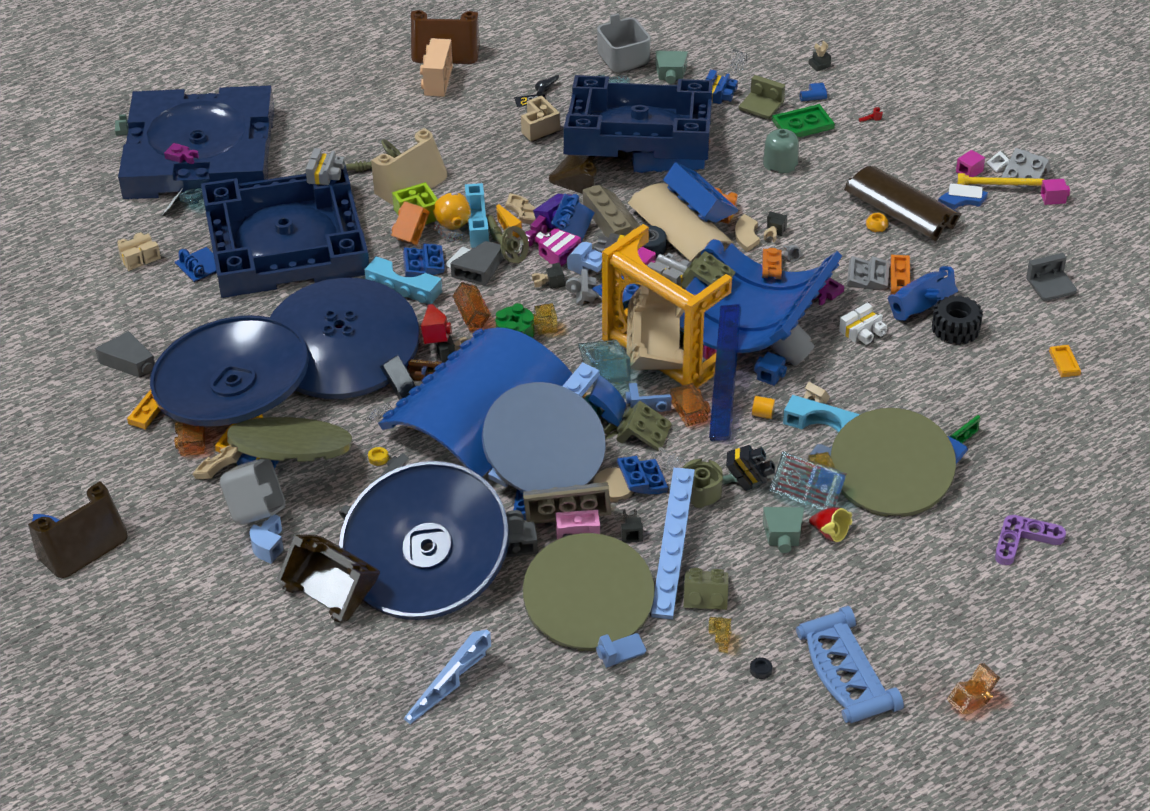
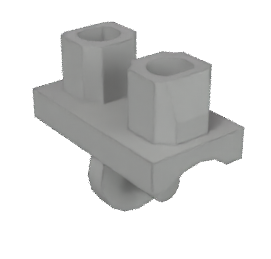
[566,269,597,305]

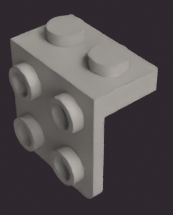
[1002,148,1051,191]

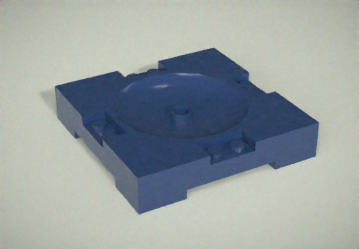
[563,75,713,160]
[118,85,275,199]
[201,164,369,298]

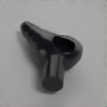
[535,75,559,97]

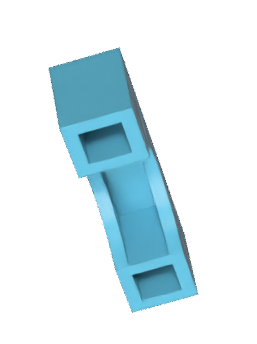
[465,183,489,248]
[365,256,442,305]
[783,395,860,433]

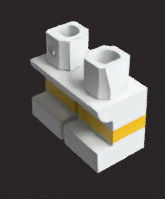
[839,303,887,345]

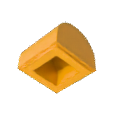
[752,396,775,419]

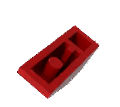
[421,304,452,344]

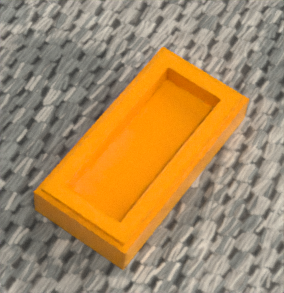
[1049,344,1081,378]

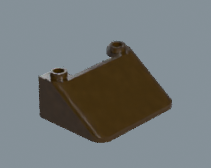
[549,150,626,194]

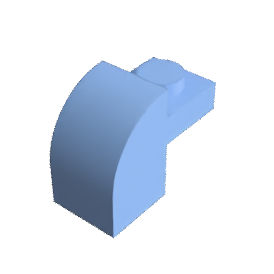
[567,242,602,274]
[250,515,284,564]

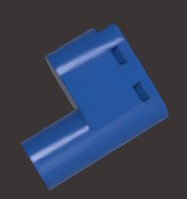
[800,82,827,102]

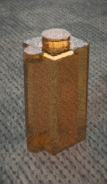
[452,282,491,331]

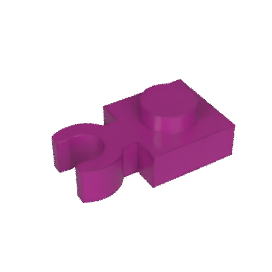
[164,143,199,164]
[525,215,547,246]
[812,278,844,305]

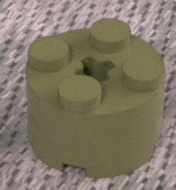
[683,459,723,508]

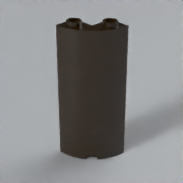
[844,166,962,241]

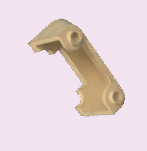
[371,128,447,205]
[626,285,685,370]

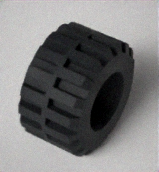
[932,295,983,345]

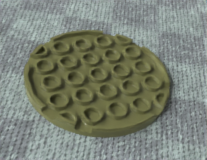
[830,408,956,517]
[227,417,352,462]
[523,533,654,651]

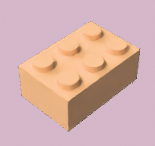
[420,38,453,97]

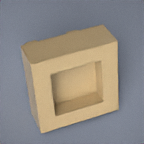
[804,382,830,403]

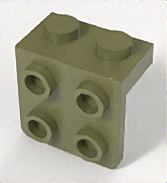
[681,251,735,288]
[616,401,672,451]
[683,568,728,610]

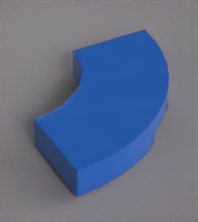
[938,191,988,210]

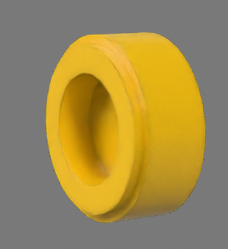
[368,447,389,466]

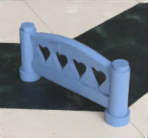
[796,606,904,723]

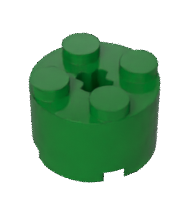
[495,303,535,338]

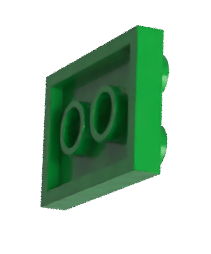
[772,104,835,138]

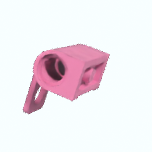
[556,510,600,540]

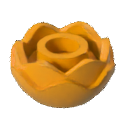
[866,213,889,232]

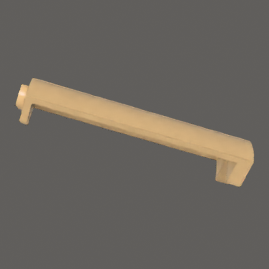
[628,183,734,262]

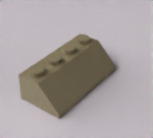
[583,185,640,238]
[523,482,611,524]

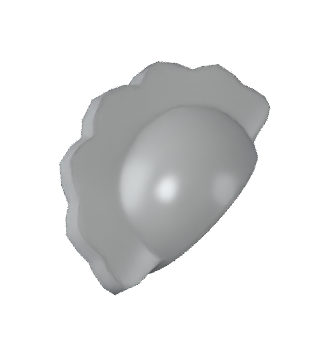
[783,245,803,262]

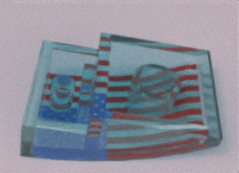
[769,451,847,510]

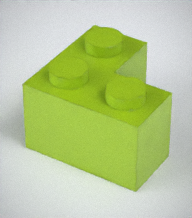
[392,182,438,225]

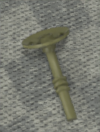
[346,139,402,172]
[487,215,529,263]

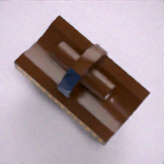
[409,359,444,383]

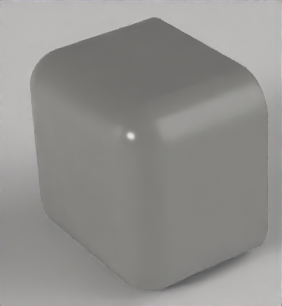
[597,13,651,73]
[220,458,285,525]

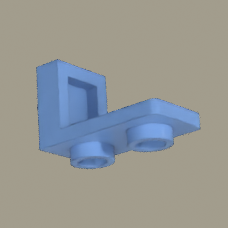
[625,383,672,412]
[596,633,646,668]

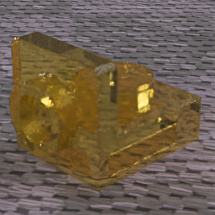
[709,617,731,653]

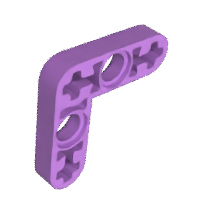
[995,515,1066,565]

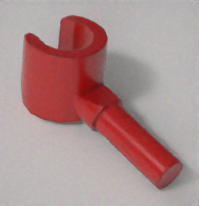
[858,107,883,122]

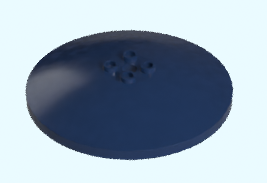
[270,278,420,399]
[150,315,309,426]
[339,461,509,620]

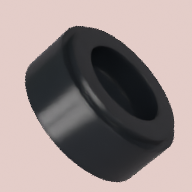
[750,657,772,679]

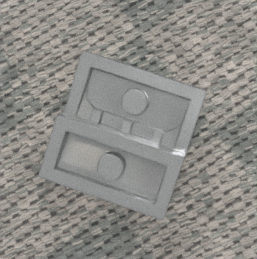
[847,256,890,290]

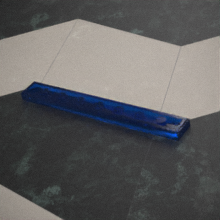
[709,304,741,441]

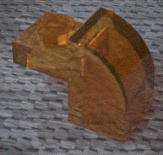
[946,663,1000,714]

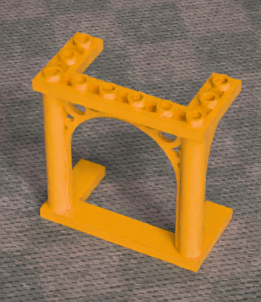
[602,224,732,395]

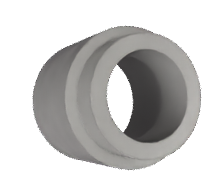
[770,325,815,366]

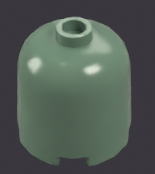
[763,129,799,174]

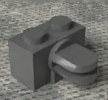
[506,510,538,557]

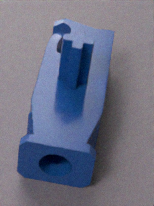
[888,266,958,320]

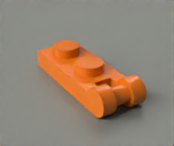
[762,248,782,280]
[890,255,910,295]

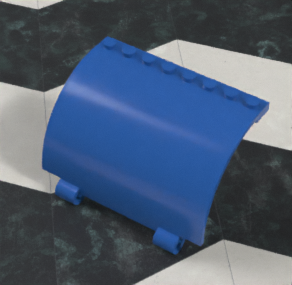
[680,239,842,353]
[378,327,572,477]

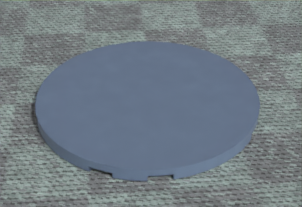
[482,382,605,493]

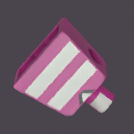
[535,229,581,267]

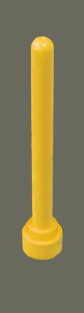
[957,173,1045,186]

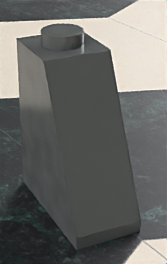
[450,241,503,286]
[95,331,155,378]

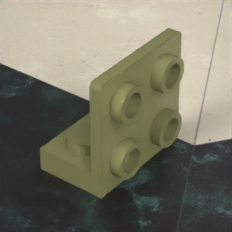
[739,75,785,119]

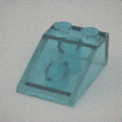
[578,340,631,385]

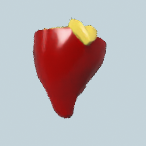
[809,507,853,542]

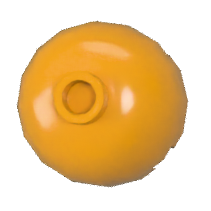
[433,193,471,230]

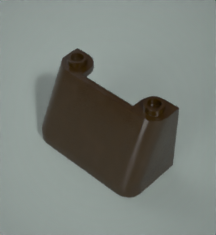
[28,481,128,578]
[276,535,380,623]

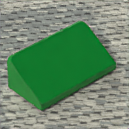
[949,415,980,443]

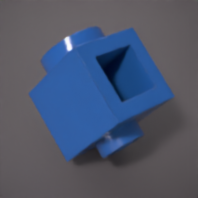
[754,352,787,386]

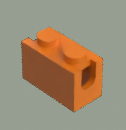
[391,201,430,246]

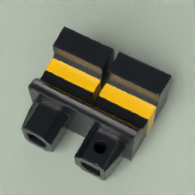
[726,445,775,491]

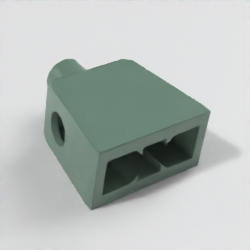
[655,51,688,84]
[763,507,804,553]

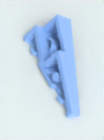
[404,630,491,724]

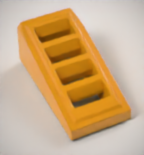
[496,204,522,238]

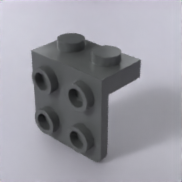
[1026,253,1077,301]

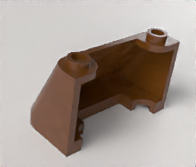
[411,10,480,64]

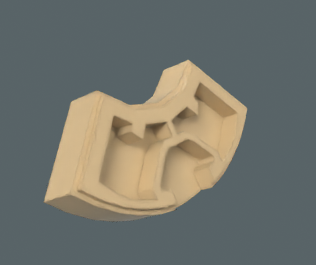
[505,193,536,224]
[735,214,760,252]
[192,445,242,479]

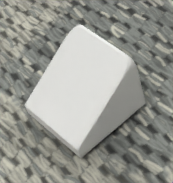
[986,151,1009,173]

